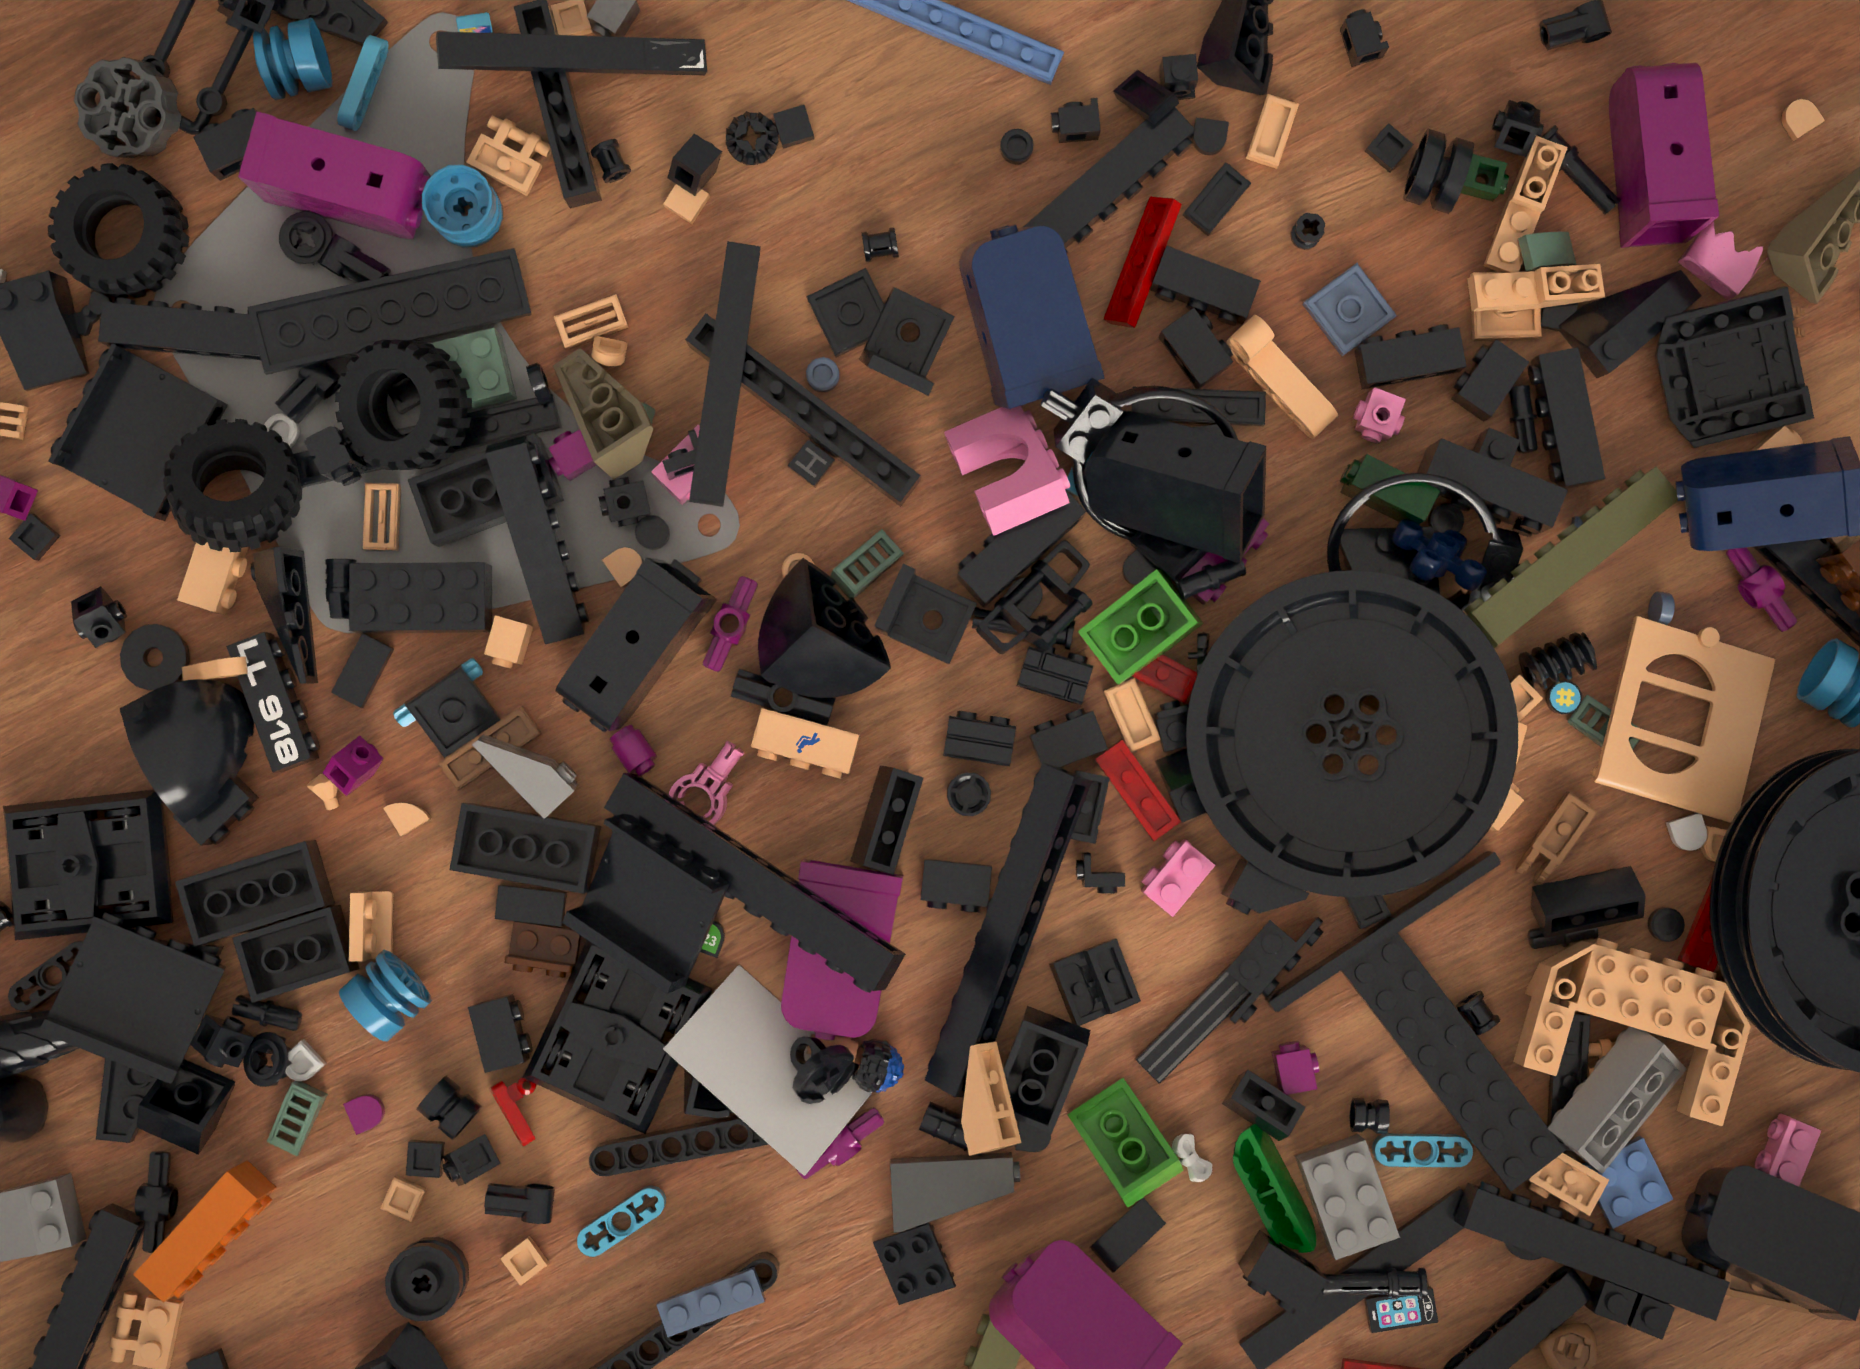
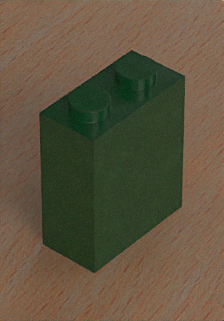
[1340,454,1440,524]

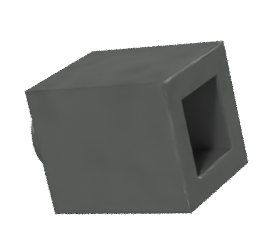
[587,0,640,37]

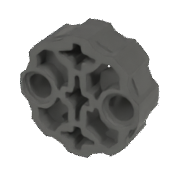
[74,57,181,159]

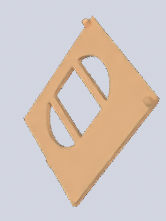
[1592,616,1776,823]

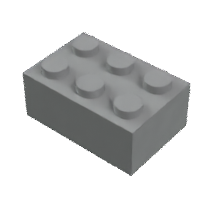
[1295,1134,1400,1260]

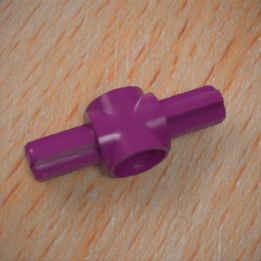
[1726,547,1797,632]
[703,576,758,672]
[796,1108,884,1179]

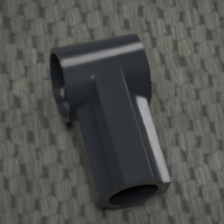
[1539,0,1612,51]
[318,234,391,283]
[275,362,341,424]
[484,1183,555,1224]

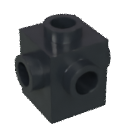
[217,0,275,33]
[1492,100,1544,157]
[598,477,651,527]
[71,586,127,648]
[190,1014,254,1068]

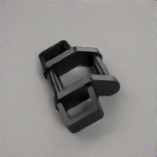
[976,540,1093,654]

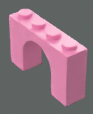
[944,406,1070,535]

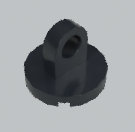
[790,1036,855,1104]

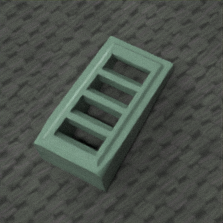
[830,529,904,599]
[1567,695,1641,750]
[267,1081,328,1156]

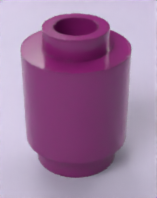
[610,724,657,776]

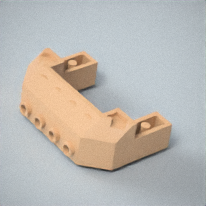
[1513,938,1751,1126]

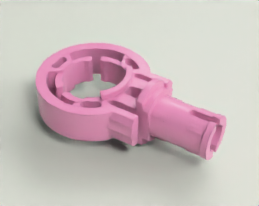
[668,741,744,825]

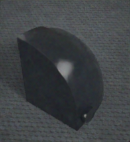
[758,558,891,698]
[119,679,254,824]

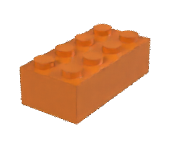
[133,1160,277,1303]

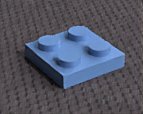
[1583,1136,1673,1229]

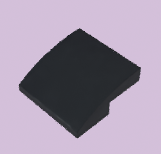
[1049,938,1141,1026]

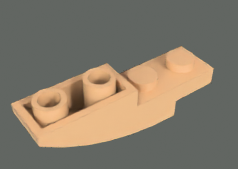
[1484,136,1568,273]
[1467,264,1605,313]

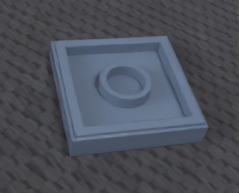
[1302,263,1397,357]

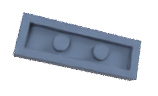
[656,1267,766,1337]

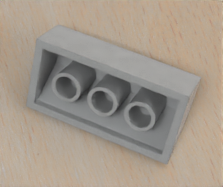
[1547,1026,1687,1174]

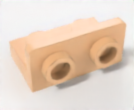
[349,891,394,961]
[1527,1153,1609,1217]

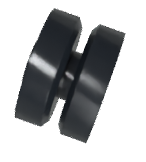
[1403,128,1474,214]
[385,1237,469,1321]

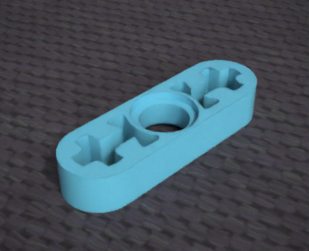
[337,35,389,131]
[1372,1133,1473,1167]
[577,1185,666,1257]

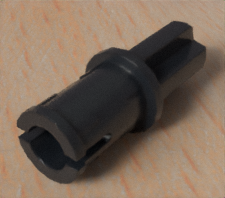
[1508,385,1538,453]
[1528,928,1598,949]
[232,995,302,1031]

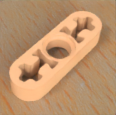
[181,657,248,681]

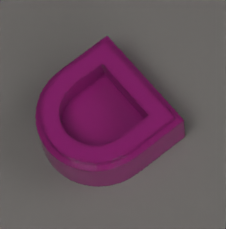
[343,1094,385,1135]

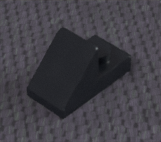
[1155,748,1207,823]

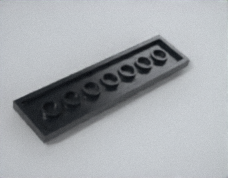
[247,248,532,375]
[1341,933,1566,1192]

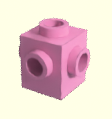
[1353,387,1406,443]

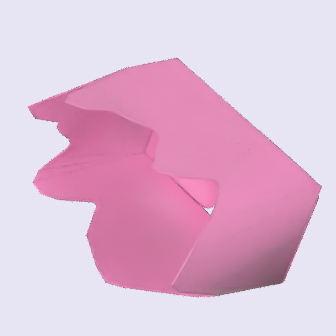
[1678,221,1769,300]

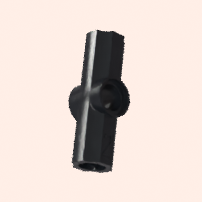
[731,669,836,726]

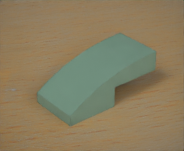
[1518,232,1576,271]

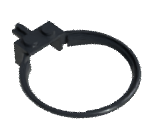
[1040,378,1238,540]
[1327,473,1523,611]

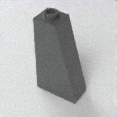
[890,1152,1020,1233]

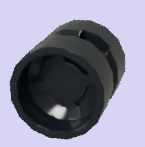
[947,772,991,816]
[416,1075,482,1140]

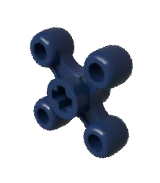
[1392,519,1487,591]

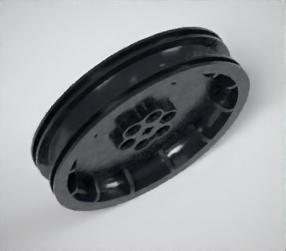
[1186,570,1518,897]
[1709,749,1860,1073]

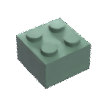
[431,328,517,411]

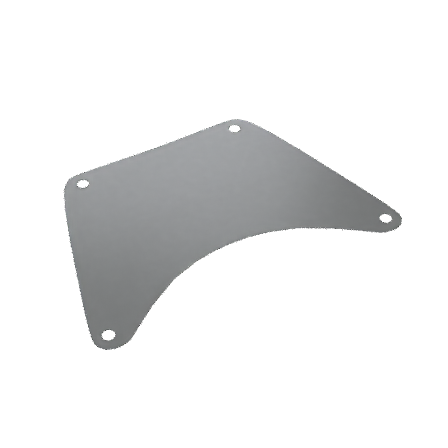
[154,12,740,633]

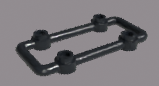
[142,0,271,135]

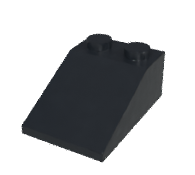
[0,270,89,391]

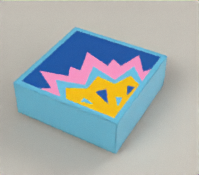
[456,12,493,33]

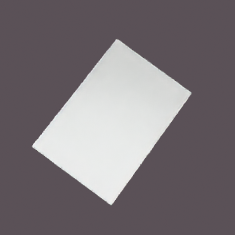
[663,965,872,1176]

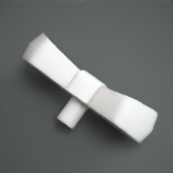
[1172,1134,1212,1182]

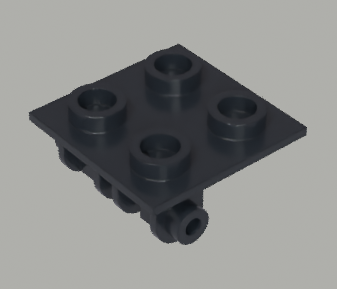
[873,1223,956,1305]

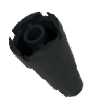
[0,1010,79,1082]

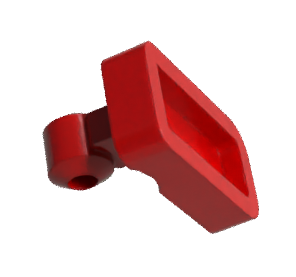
[489,1078,536,1147]

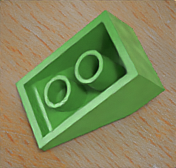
[1077,569,1204,685]
[1067,1078,1183,1208]

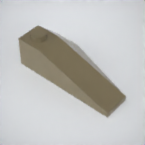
[1767,167,1860,304]
[553,348,654,480]

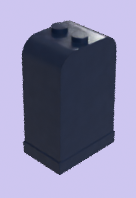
[959,225,1105,409]
[1676,436,1860,551]

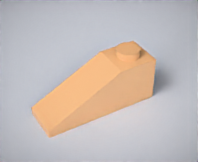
[961,1042,1021,1156]

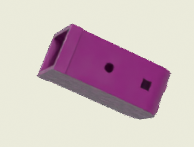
[1609,63,1719,248]
[238,111,431,239]
[781,859,904,1040]
[989,1240,1183,1369]

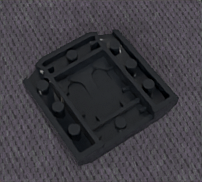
[1655,286,1814,448]

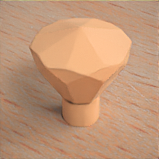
[307,774,340,810]

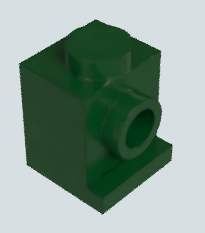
[1461,154,1509,202]

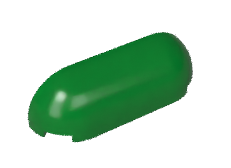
[1233,1124,1316,1253]

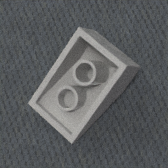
[472,734,578,819]
[0,1173,86,1262]

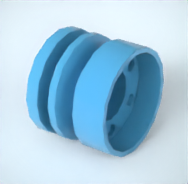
[253,18,333,100]
[422,165,503,248]
[1796,638,1860,728]
[339,950,432,1042]

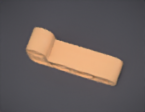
[1226,315,1338,439]

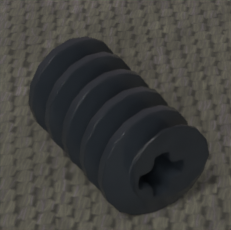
[1519,632,1597,690]

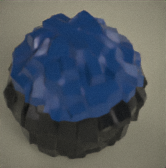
[852,1039,904,1093]

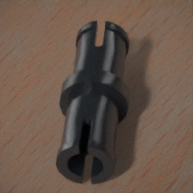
[1175,560,1246,600]

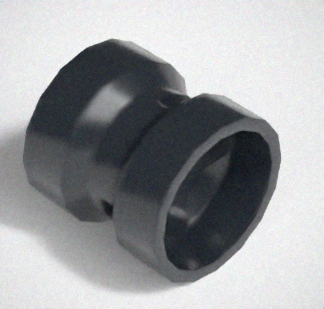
[1349,1098,1390,1134]

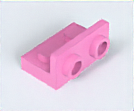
[1141,839,1215,917]
[1755,1113,1821,1187]

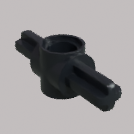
[135,1151,179,1253]

